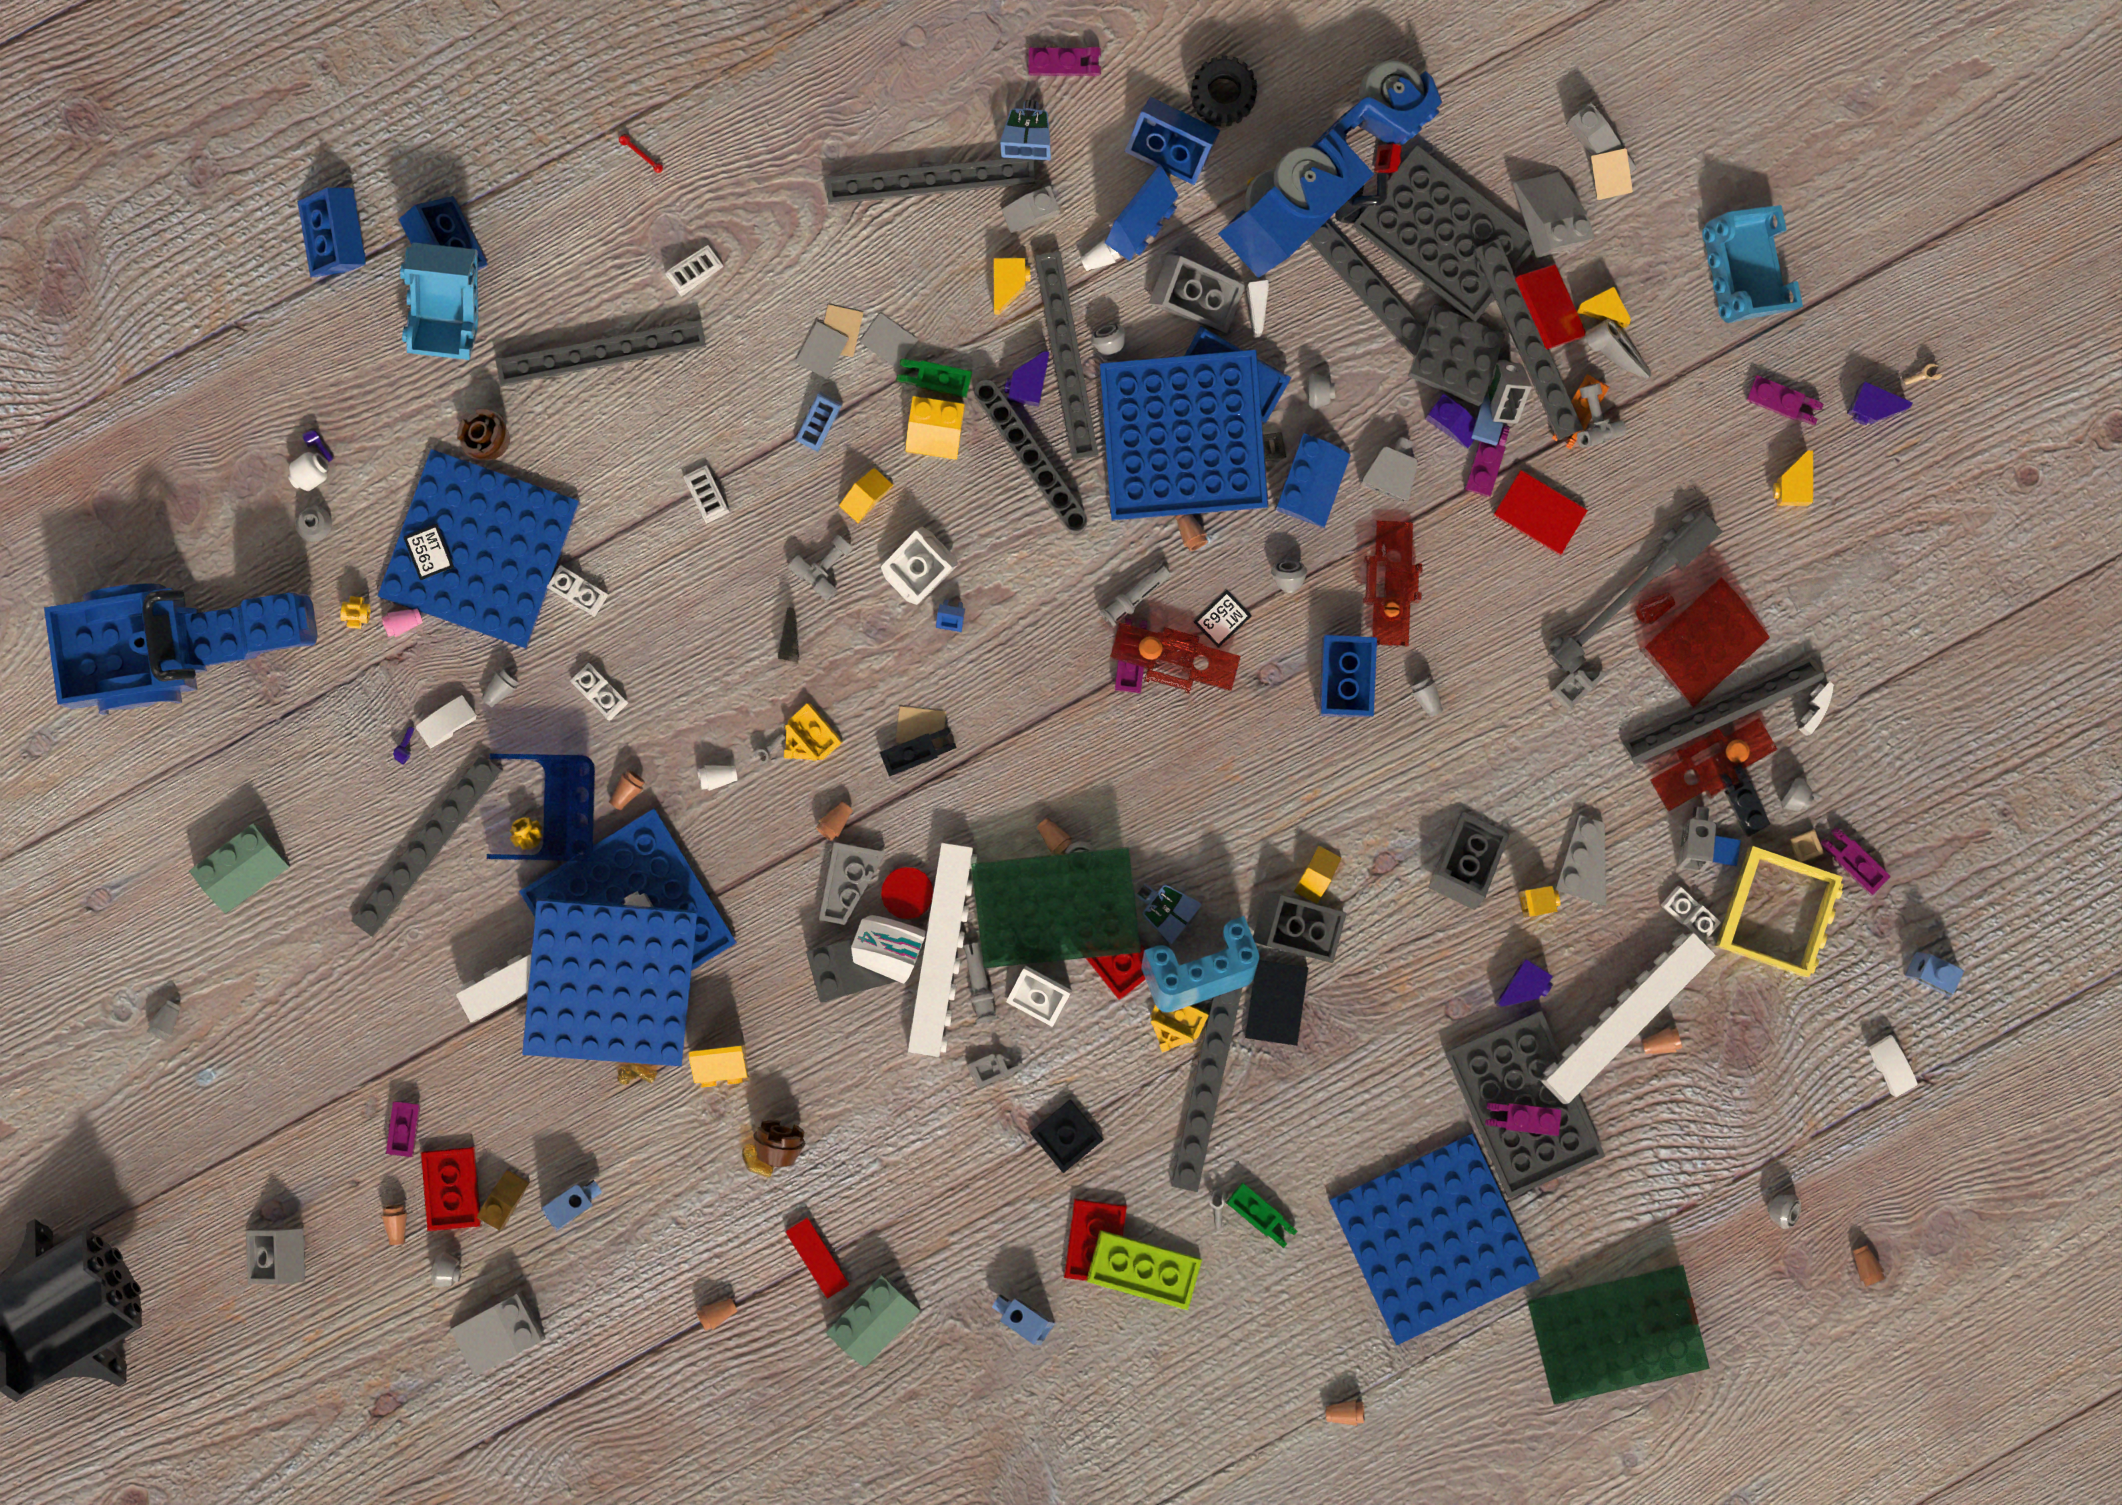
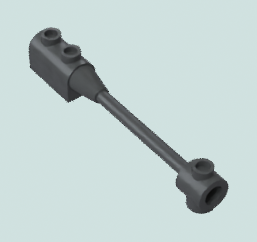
[1548,510,1723,674]

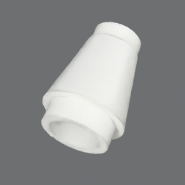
[1080,239,1121,271]
[698,765,737,791]

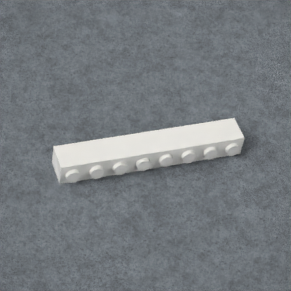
[908,843,977,1057]
[456,891,653,1022]
[1541,933,1716,1104]

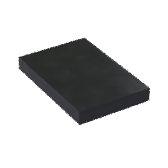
[1245,960,1309,1046]

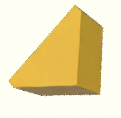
[1577,287,1631,329]
[839,468,894,524]
[1294,846,1342,904]

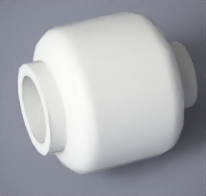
[288,452,329,491]

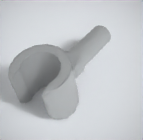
[753,734,785,765]
[1209,1190,1228,1229]

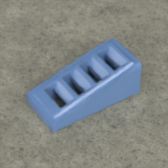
[795,392,843,452]

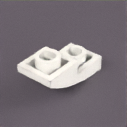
[547,565,608,617]
[570,663,628,721]
[1799,681,1834,736]
[416,695,477,749]
[1660,886,1721,942]
[1868,1035,1918,1097]

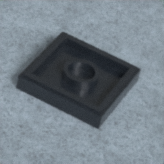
[1030,1099,1104,1173]

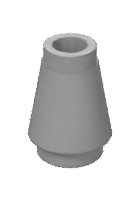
[481,668,519,707]
[1410,676,1443,718]
[147,1000,181,1041]

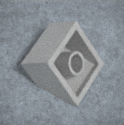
[246,1228,306,1285]

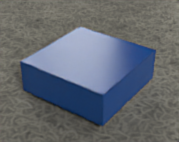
[1713,836,1741,866]

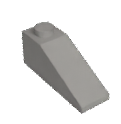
[1567,103,1636,174]

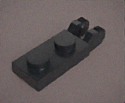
[880,727,957,777]
[1720,765,1770,837]

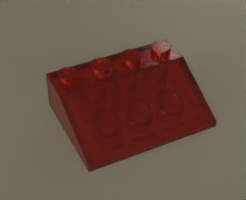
[1640,577,1770,708]

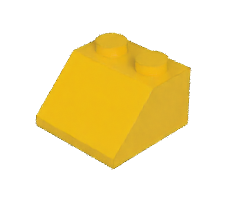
[906,396,965,460]
[689,1045,749,1088]

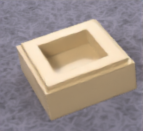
[1788,829,1824,863]

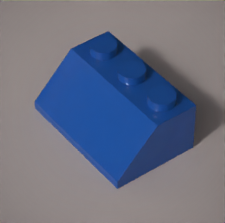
[1124,96,1220,185]
[1105,166,1179,261]
[297,187,366,278]
[399,196,488,270]
[1275,433,1351,528]
[1319,635,1377,717]

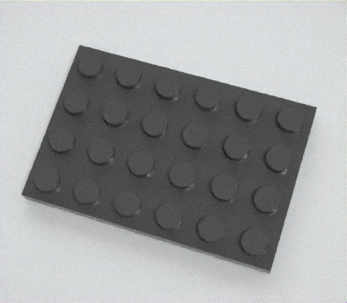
[1352,145,1534,322]
[1444,1011,1606,1199]

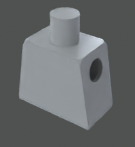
[1360,437,1418,504]

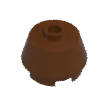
[457,409,510,460]
[753,1120,806,1167]

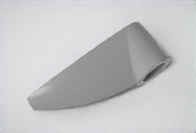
[1585,319,1651,378]

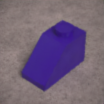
[1004,351,1049,407]
[1847,382,1913,425]
[1425,394,1476,449]
[1495,959,1553,1007]

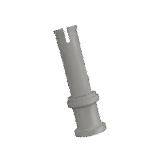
[1099,563,1171,629]
[963,942,999,1024]

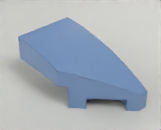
[1471,396,1503,446]

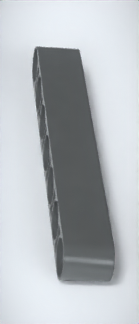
[974,380,1087,535]

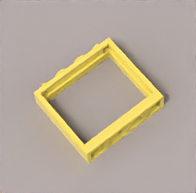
[1715,846,1844,977]

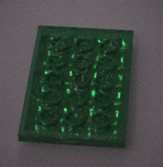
[971,847,1141,968]
[1527,1264,1710,1405]

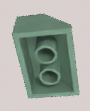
[189,823,290,914]
[826,1273,920,1368]

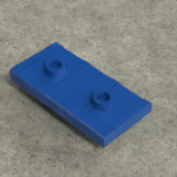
[1184,326,1292,423]

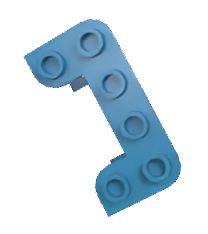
[1702,205,1803,323]

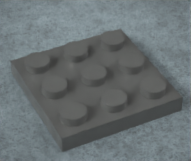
[1408,305,1506,406]

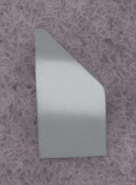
[1551,670,1607,711]
[967,1054,1025,1089]

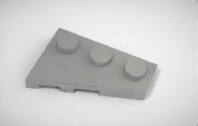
[1555,815,1606,906]
[819,842,886,925]

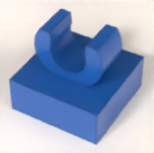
[936,599,965,632]

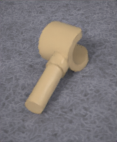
[1903,364,1942,385]

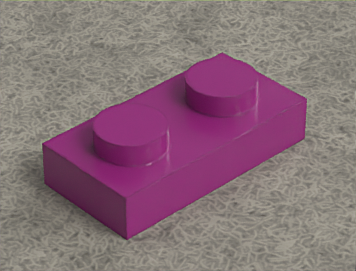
[386,1101,421,1157]

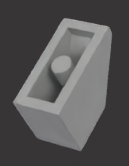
[1002,185,1060,234]

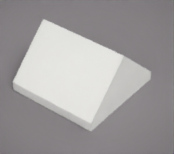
[1006,965,1072,1027]

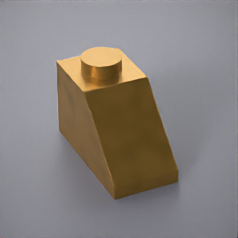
[476,1170,530,1231]

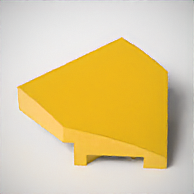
[784,703,843,761]
[1150,1005,1209,1052]

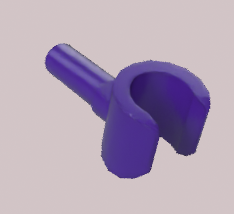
[302,430,334,462]
[393,726,414,765]

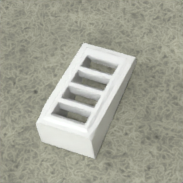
[665,245,723,297]
[1246,280,1269,338]
[683,465,729,524]

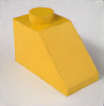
[994,258,1030,315]
[1773,450,1813,506]
[1518,886,1560,918]

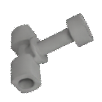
[1577,383,1626,448]
[788,535,853,602]

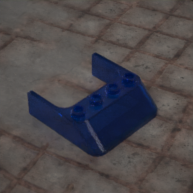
[487,753,595,862]

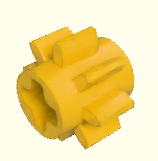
[341,596,371,629]
[509,817,543,850]

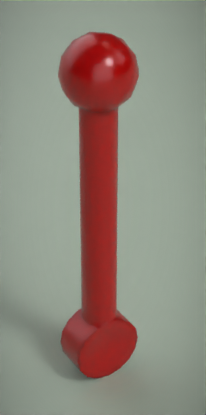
[619,134,663,173]

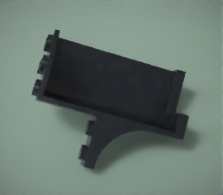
[0,1218,142,1402]

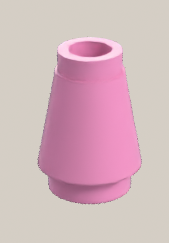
[381,608,422,637]

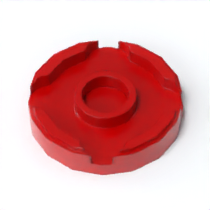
[881,867,934,919]

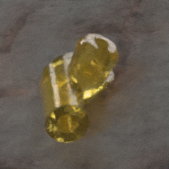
[617,1063,658,1085]
[742,1144,774,1178]

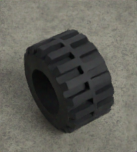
[1191,55,1257,127]

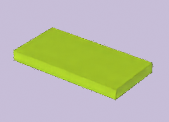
[1086,1230,1202,1310]

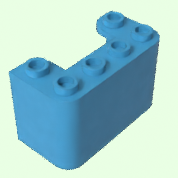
[400,242,479,360]
[1141,916,1259,1012]

